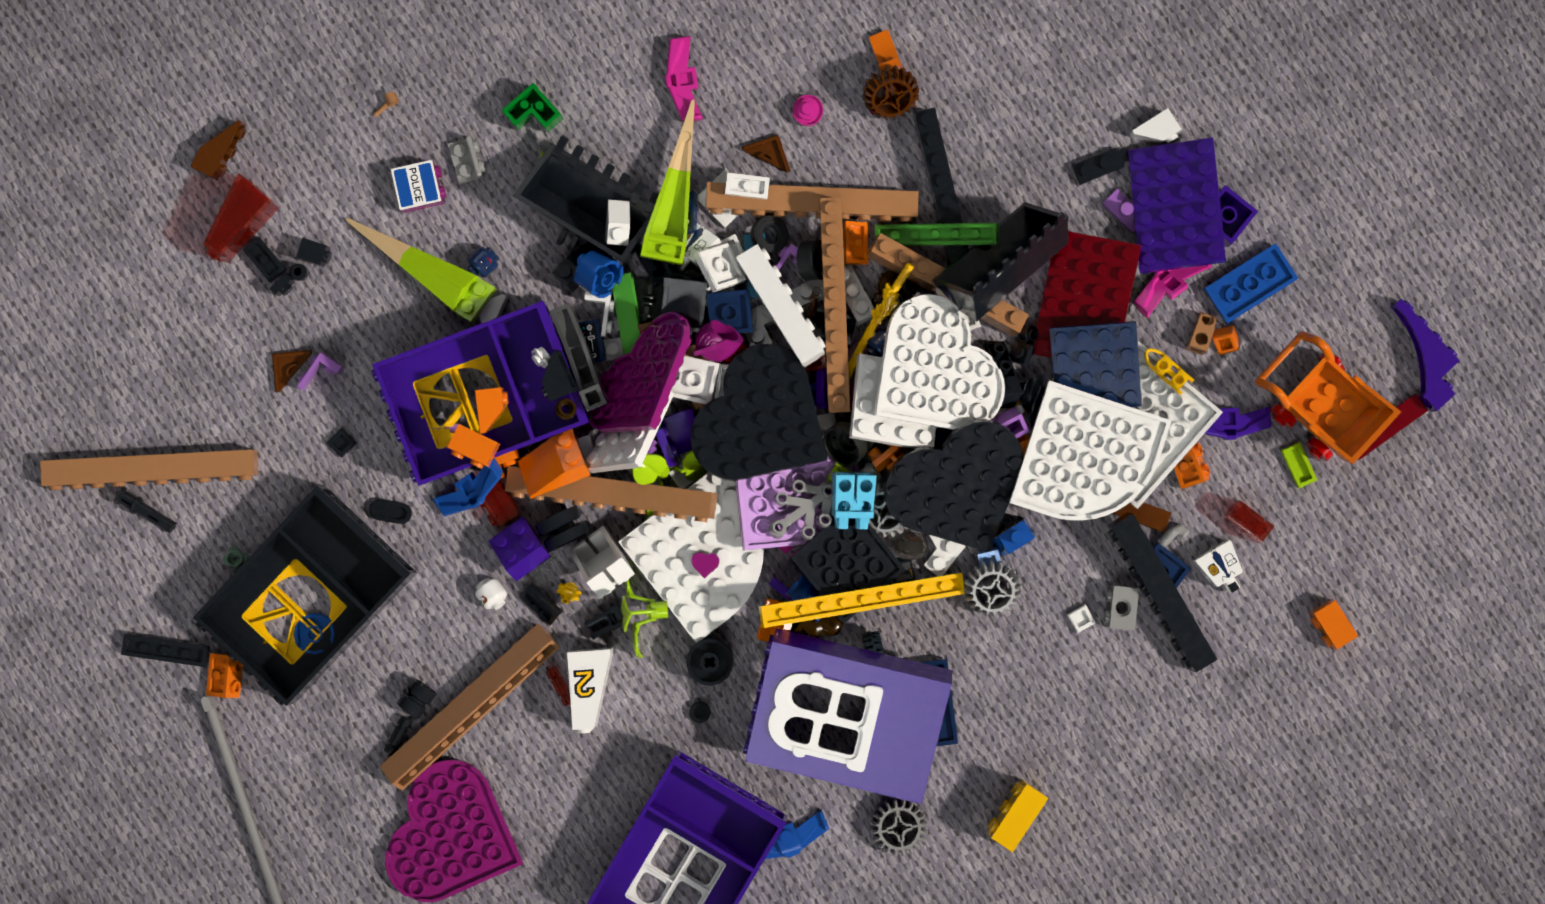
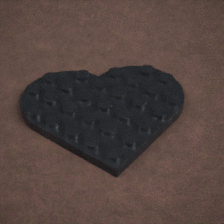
[691,344,828,481]
[883,419,1023,552]

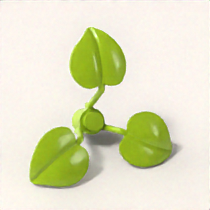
[632,450,708,519]
[621,561,668,658]

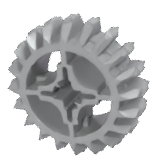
[869,481,907,538]
[964,560,1022,617]
[870,798,928,856]

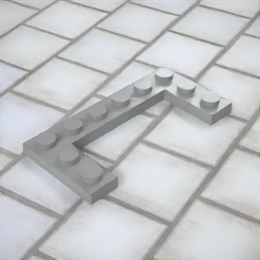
[744,264,874,347]

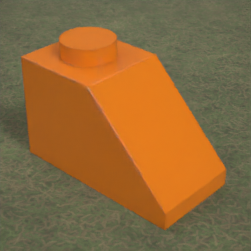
[475,387,509,434]

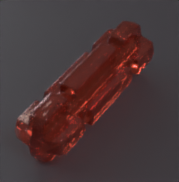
[546,666,571,706]

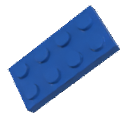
[1203,243,1299,324]

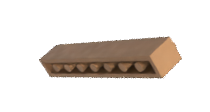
[866,233,1029,337]

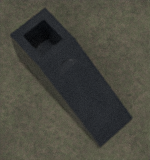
[984,341,1023,408]

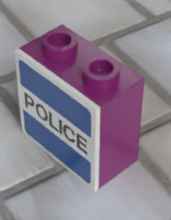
[391,160,447,213]

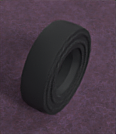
[751,215,789,254]

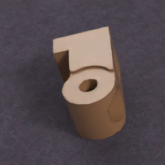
[1185,312,1217,356]

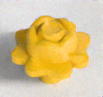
[556,582,581,604]

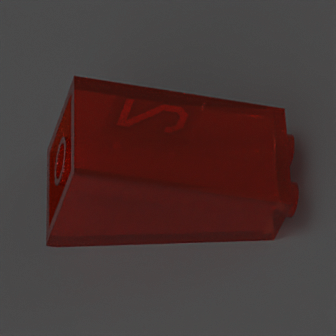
[203,173,280,263]

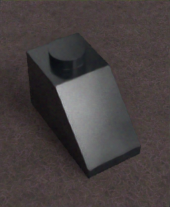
[542,351,578,402]

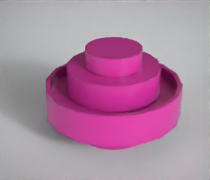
[792,95,823,127]

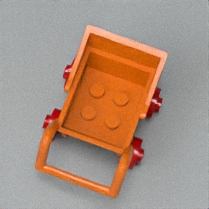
[1255,331,1401,465]

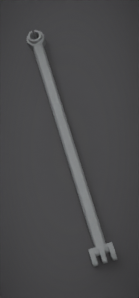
[201,696,283,904]

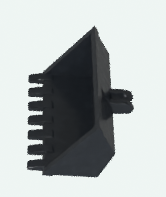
[513,136,659,265]
[932,202,1069,322]

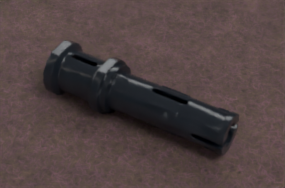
[113,487,177,534]

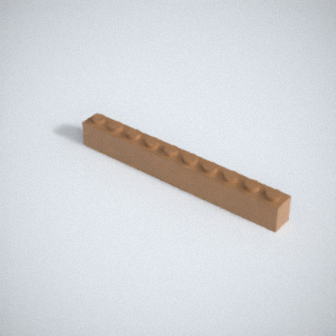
[705,182,919,223]
[820,197,850,413]
[40,449,258,490]
[505,466,718,522]
[380,623,561,791]

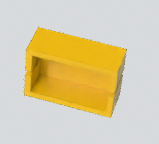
[987,779,1049,853]

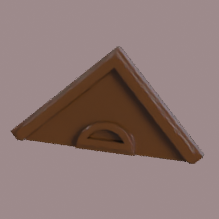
[741,134,791,173]
[272,350,312,393]

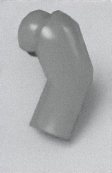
[1158,524,1189,548]

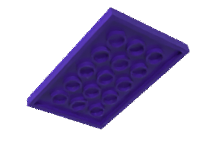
[1128,137,1226,274]

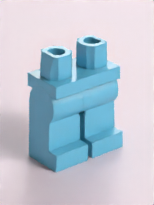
[831,472,876,529]

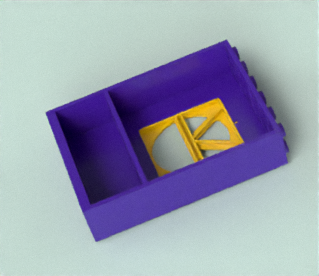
[371,301,590,486]

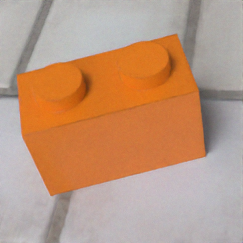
[447,424,500,469]
[1310,599,1358,650]

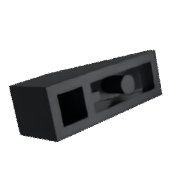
[552,242,598,293]

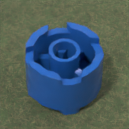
[574,249,623,298]

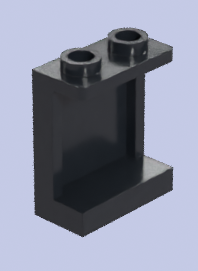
[661,273,708,335]

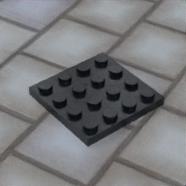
[789,518,906,624]

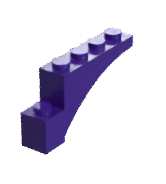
[1390,299,1460,412]

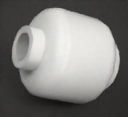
[475,578,507,610]

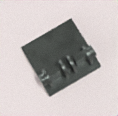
[614,278,663,322]

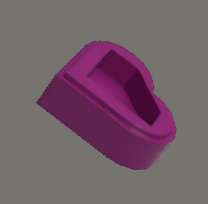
[691,552,720,579]

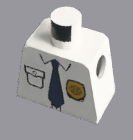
[673,223,723,271]
[1192,540,1243,594]

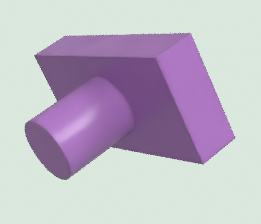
[1102,188,1136,233]

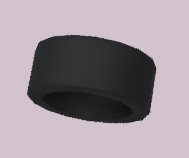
[796,240,823,281]

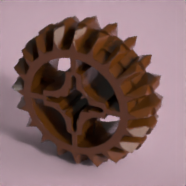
[862,65,919,121]

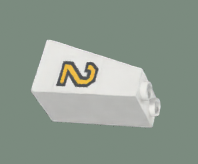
[567,647,613,733]

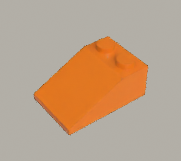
[518,429,590,499]

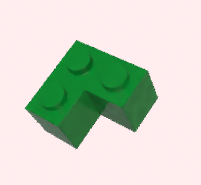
[502,83,563,132]

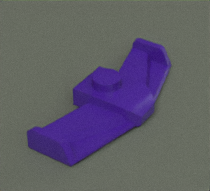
[1205,406,1272,440]

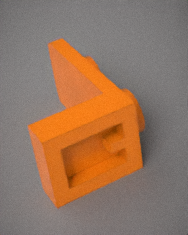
[869,30,902,71]

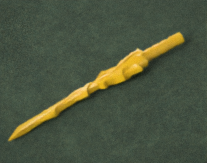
[848,262,914,380]

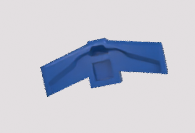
[433,458,503,517]
[765,809,830,859]

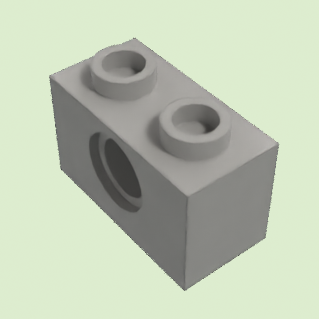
[1104,585,1139,631]

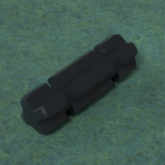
[384,716,412,756]

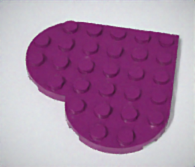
[588,312,691,433]
[385,759,524,903]

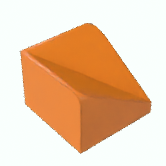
[1212,325,1241,355]

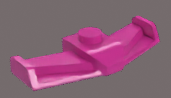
[665,36,703,122]
[1133,264,1212,319]

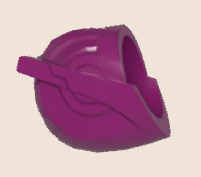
[693,320,744,362]

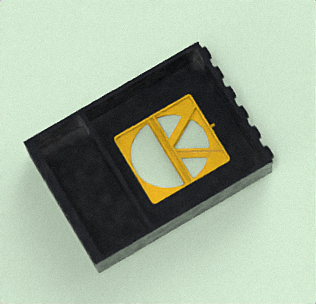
[193,485,418,706]

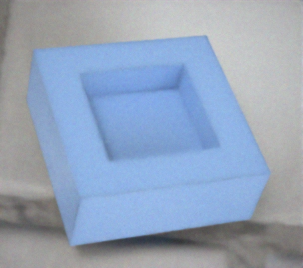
[977,547,1001,568]

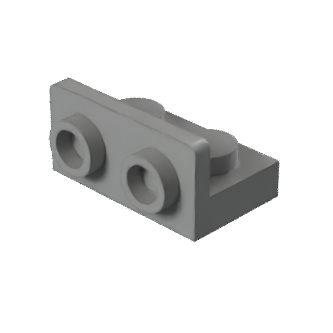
[448,135,486,185]

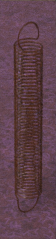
[805,287,820,323]

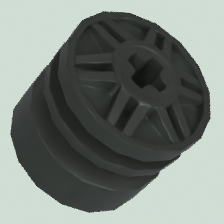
[823,411,879,467]

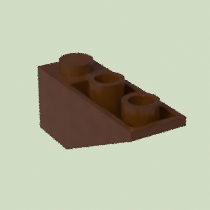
[190,120,246,181]

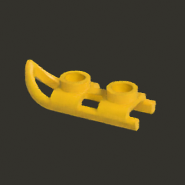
[1144,348,1194,395]

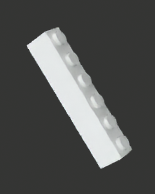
[736,244,826,367]

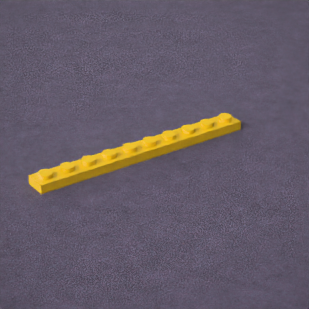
[758,573,965,628]

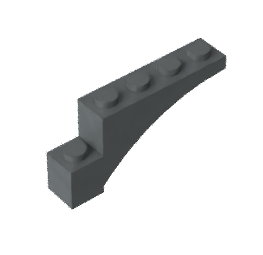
[549,303,610,412]

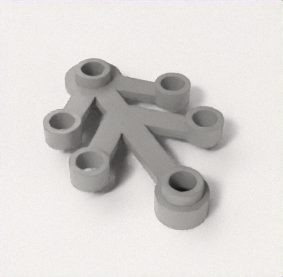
[768,480,832,540]

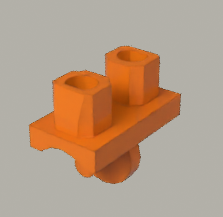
[868,444,908,473]

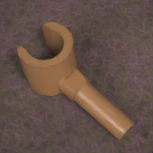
[373,92,399,117]

